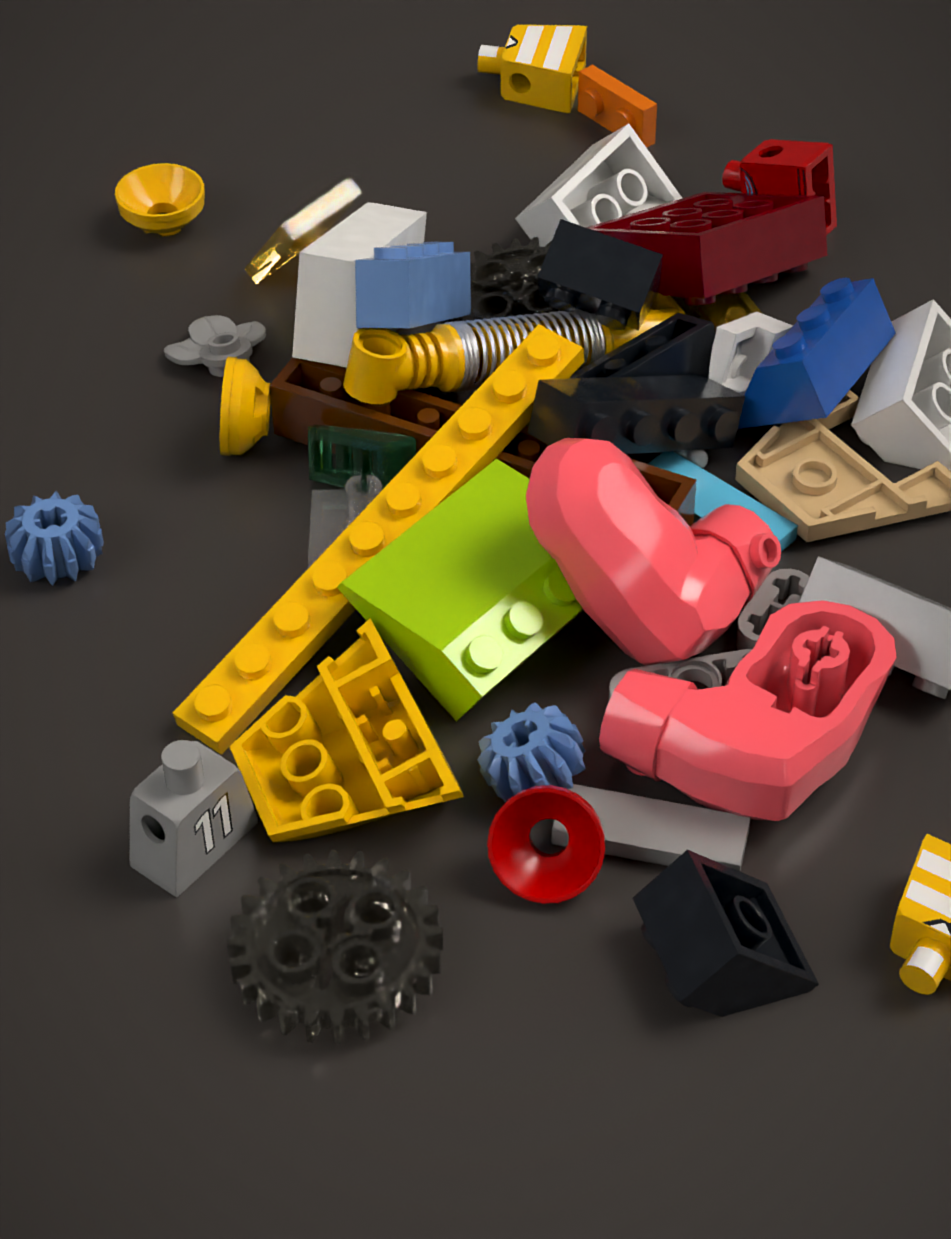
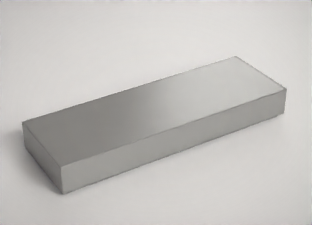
[551,784,751,871]

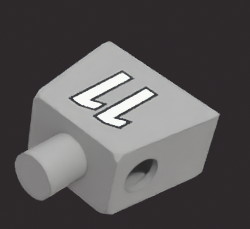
[129,740,258,898]

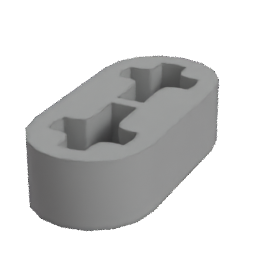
[736,568,809,650]

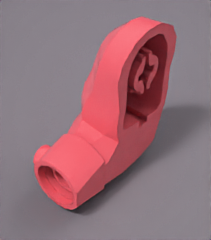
[526,438,781,666]
[599,600,897,821]

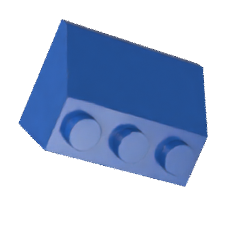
[738,278,896,429]

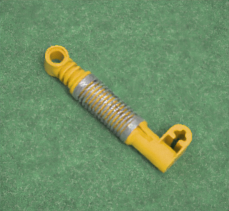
[343,293,685,404]

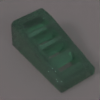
[308,424,416,495]

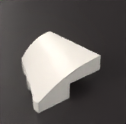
[709,312,793,395]

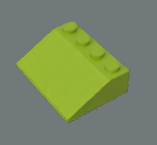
[337,458,583,722]

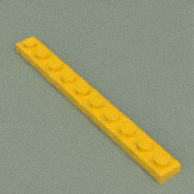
[173,324,584,755]

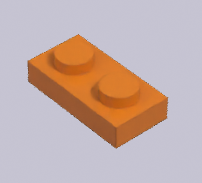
[578,64,657,148]

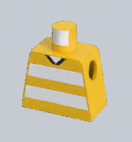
[477,25,587,113]
[890,834,951,995]

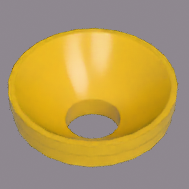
[115,163,205,236]
[219,356,271,456]

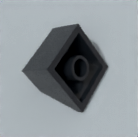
[537,219,663,331]
[632,850,819,1017]

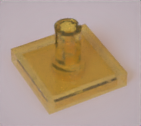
[244,177,362,284]

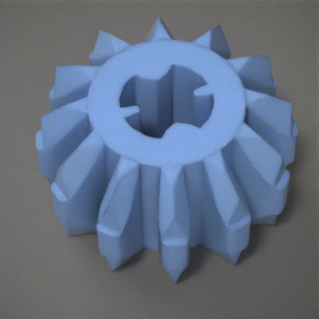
[5,491,104,586]
[477,702,586,802]

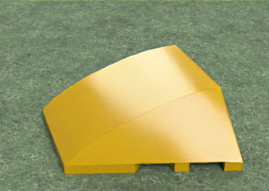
[229,618,464,842]

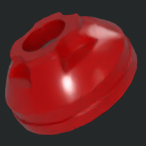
[487,785,606,904]

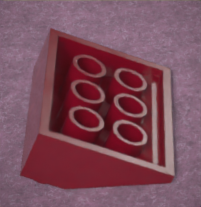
[586,192,828,305]

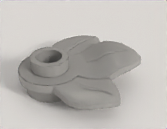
[164,315,266,377]

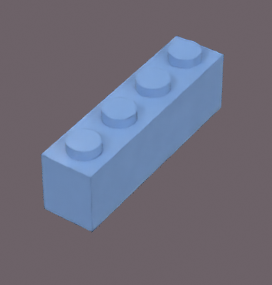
[355,242,471,328]

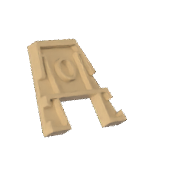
[735,390,951,542]

